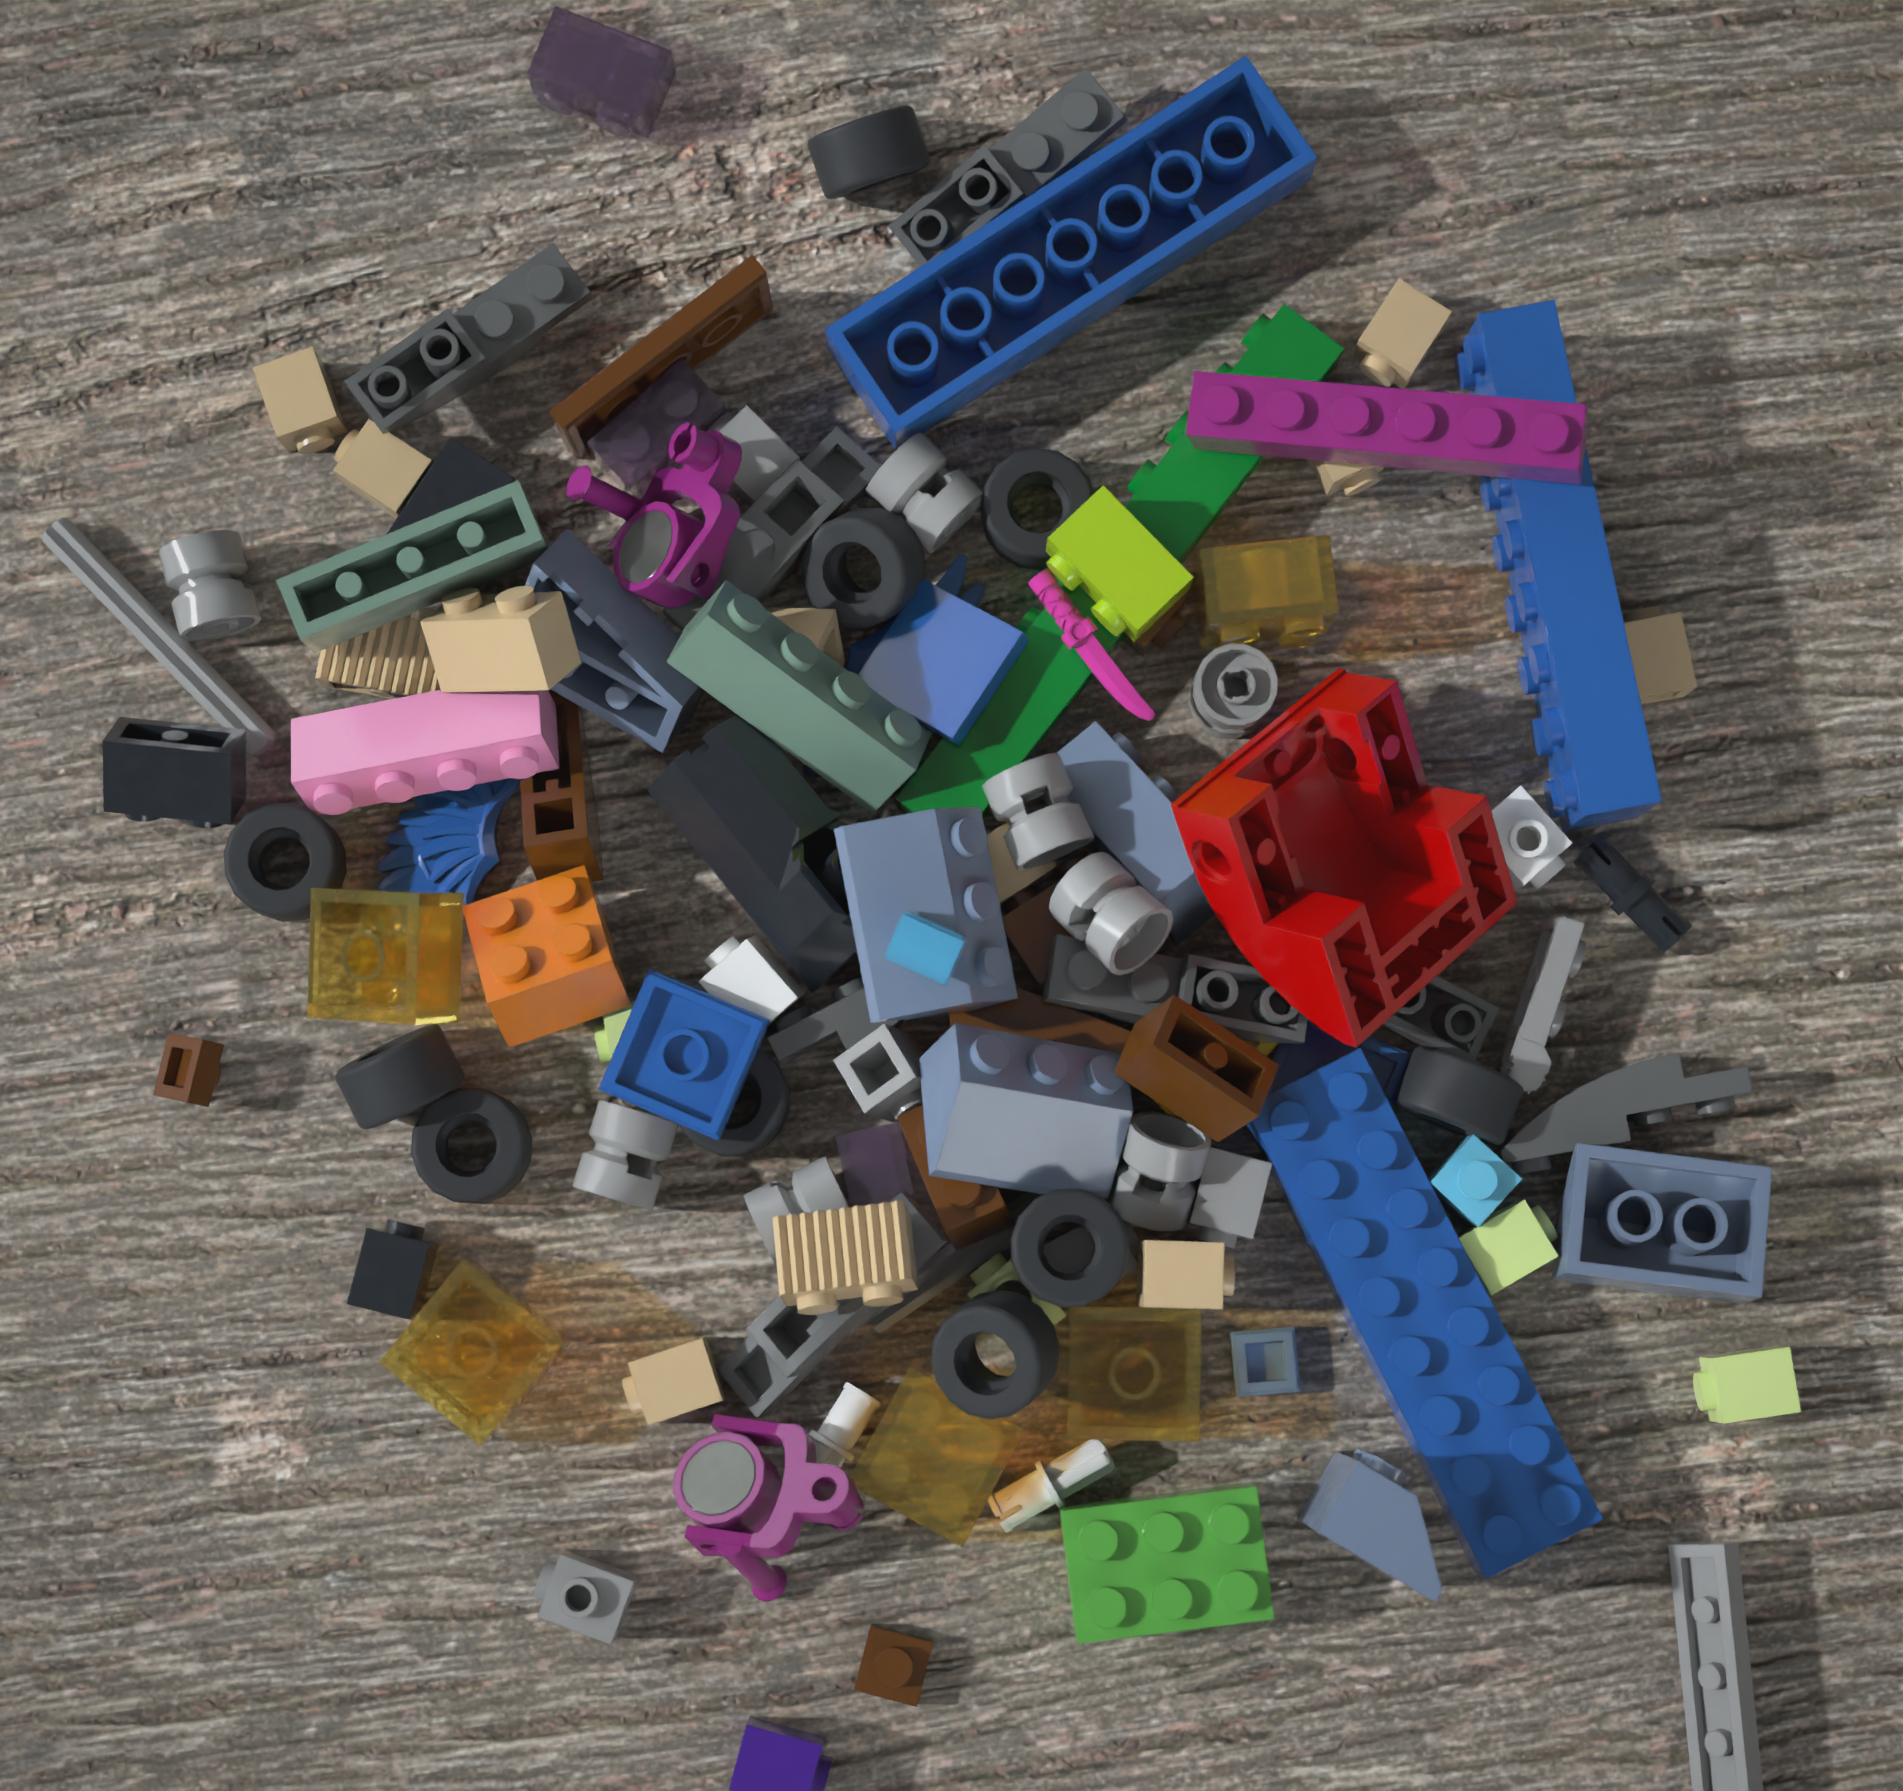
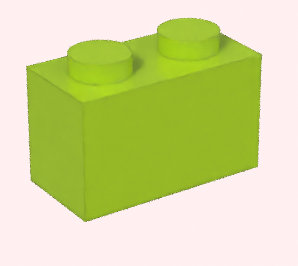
[1046,485,1194,642]

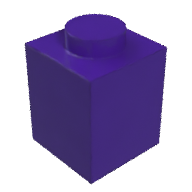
[729,1717,833,1791]

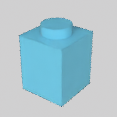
[1427,1135,1522,1228]

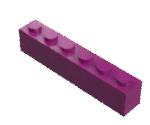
[1186,371,1589,484]

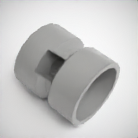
[866,433,984,553]
[159,530,261,641]
[1189,643,1278,739]
[982,753,1095,871]
[1049,852,1173,975]
[572,1100,679,1211]
[1108,1112,1212,1232]
[743,1156,850,1268]

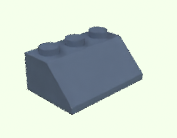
[834,806,1018,1023]
[919,1023,1133,1200]
[1551,1143,1772,1304]
[1297,1448,1443,1602]

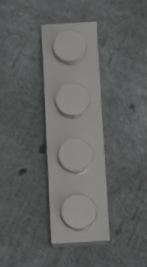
[1668,1542,1763,1791]

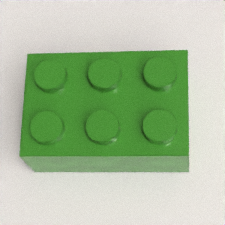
[1059,1482,1274,1644]

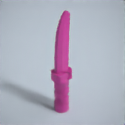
[1028,568,1155,721]

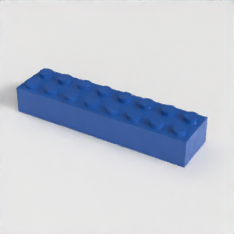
[824,56,1317,450]
[1454,300,1662,832]
[1246,1048,1603,1579]

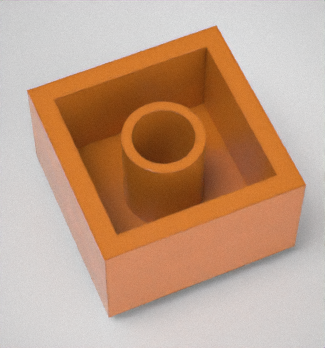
[462,865,632,1048]

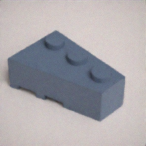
[525,529,704,753]
[1057,721,1215,945]

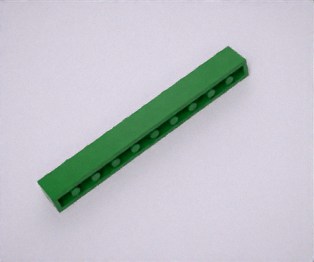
[896,304,1344,818]

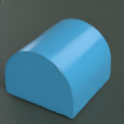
[885,911,968,986]

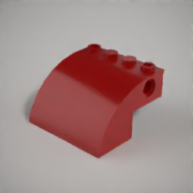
[1170,668,1518,1047]

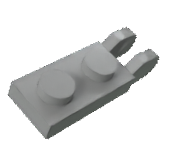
[1496,916,1586,1094]

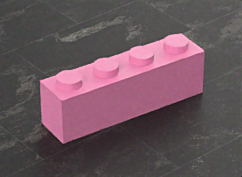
[291,689,559,815]

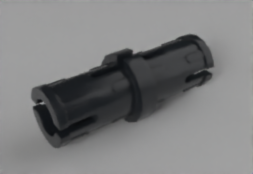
[1573,834,1693,954]

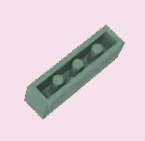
[276,480,549,654]
[666,580,932,814]

